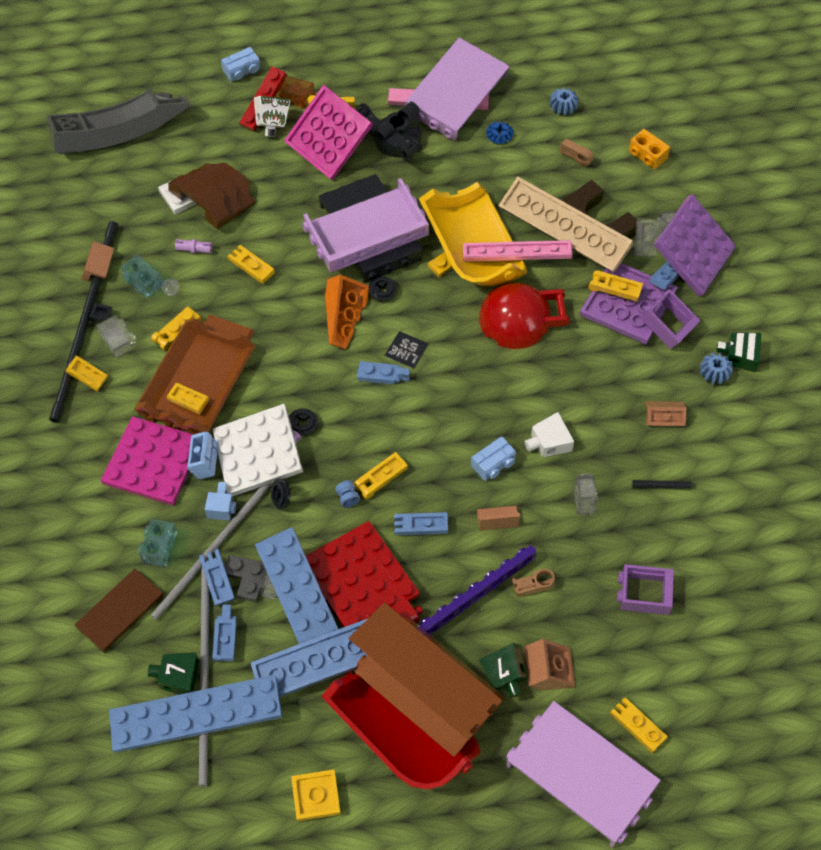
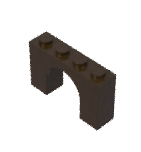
[561,180,640,239]

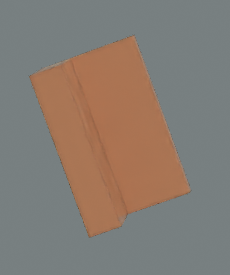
[82,241,114,281]
[645,401,687,426]
[477,506,520,531]

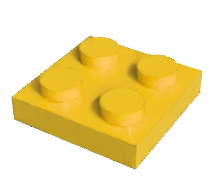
[291,769,341,822]

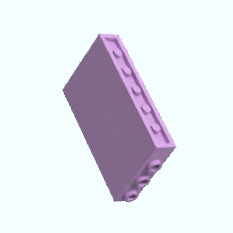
[405,38,509,141]
[302,178,429,273]
[506,701,661,848]

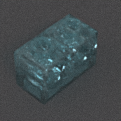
[121,254,164,298]
[138,519,177,567]

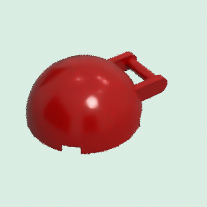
[479,282,570,349]

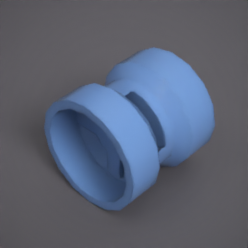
[335,480,360,508]

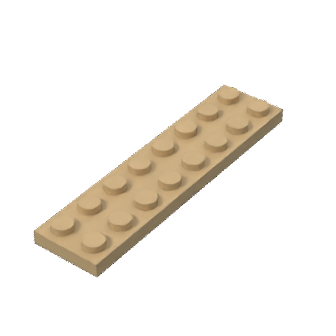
[498,177,634,273]

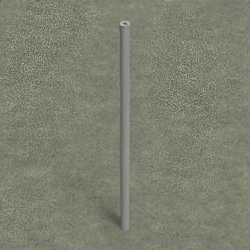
[151,482,274,620]
[199,567,209,787]

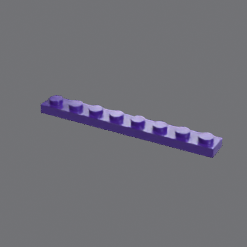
[420,545,536,635]

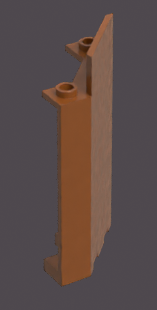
[134,315,255,434]
[348,602,505,757]

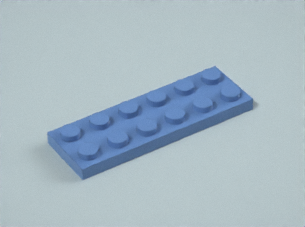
[255,527,339,644]
[250,619,367,697]

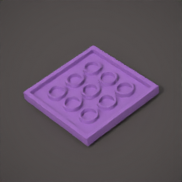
[653,194,736,296]
[580,263,677,345]

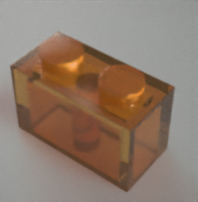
[276,76,315,108]

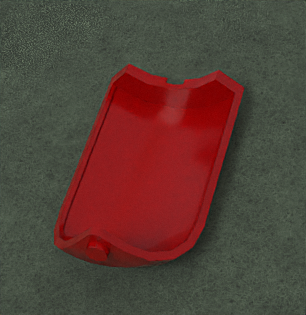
[321,672,481,790]

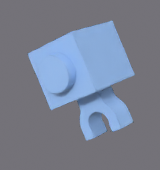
[205,482,236,521]

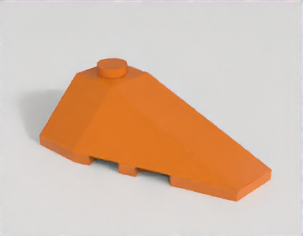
[325,274,369,349]

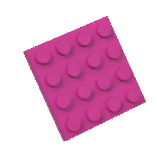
[284,85,373,180]
[101,416,194,506]

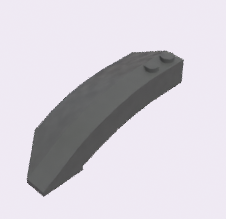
[46,88,190,154]

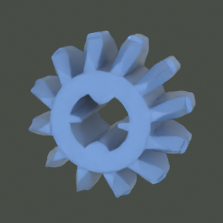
[550,87,579,116]
[700,352,733,385]

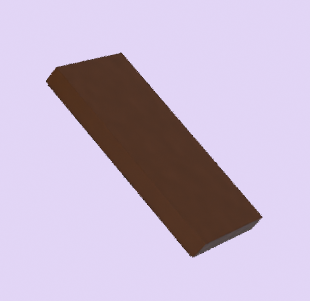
[75,568,164,653]

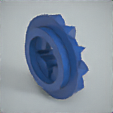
[486,120,513,144]

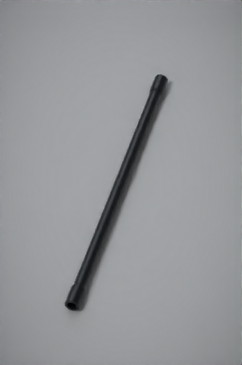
[49,221,119,423]

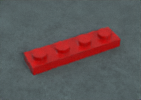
[239,67,287,132]

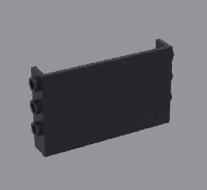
[319,174,422,283]

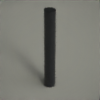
[632,480,692,489]

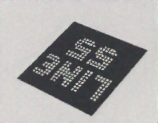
[384,331,429,369]

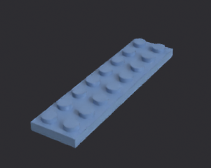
[109,675,283,753]

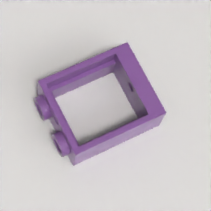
[640,289,700,349]
[617,564,674,615]

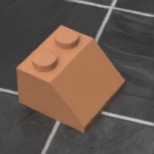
[524,639,575,690]

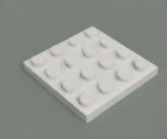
[213,404,303,497]

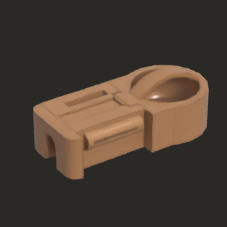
[560,139,594,167]
[512,568,555,597]

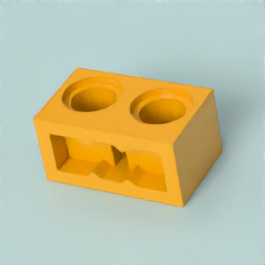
[629,129,670,169]

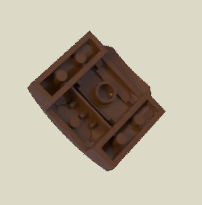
[168,163,255,230]

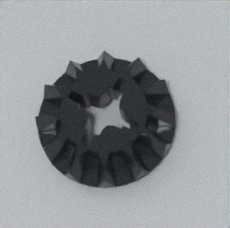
[369,276,397,302]
[289,408,318,436]
[271,478,292,510]

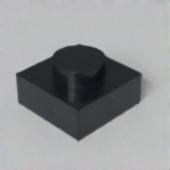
[89,302,112,325]

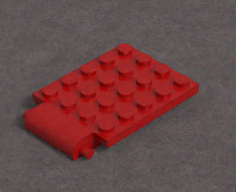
[306,521,423,628]

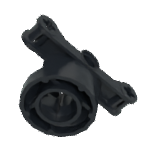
[356,101,422,161]

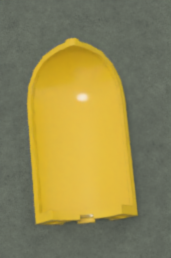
[419,182,527,286]

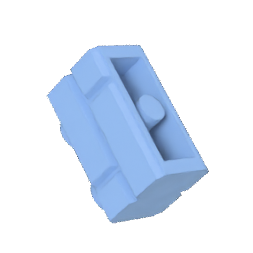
[221,47,261,82]
[187,432,218,479]
[471,437,516,481]

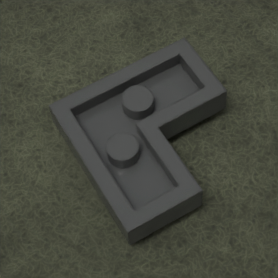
[225,555,267,603]

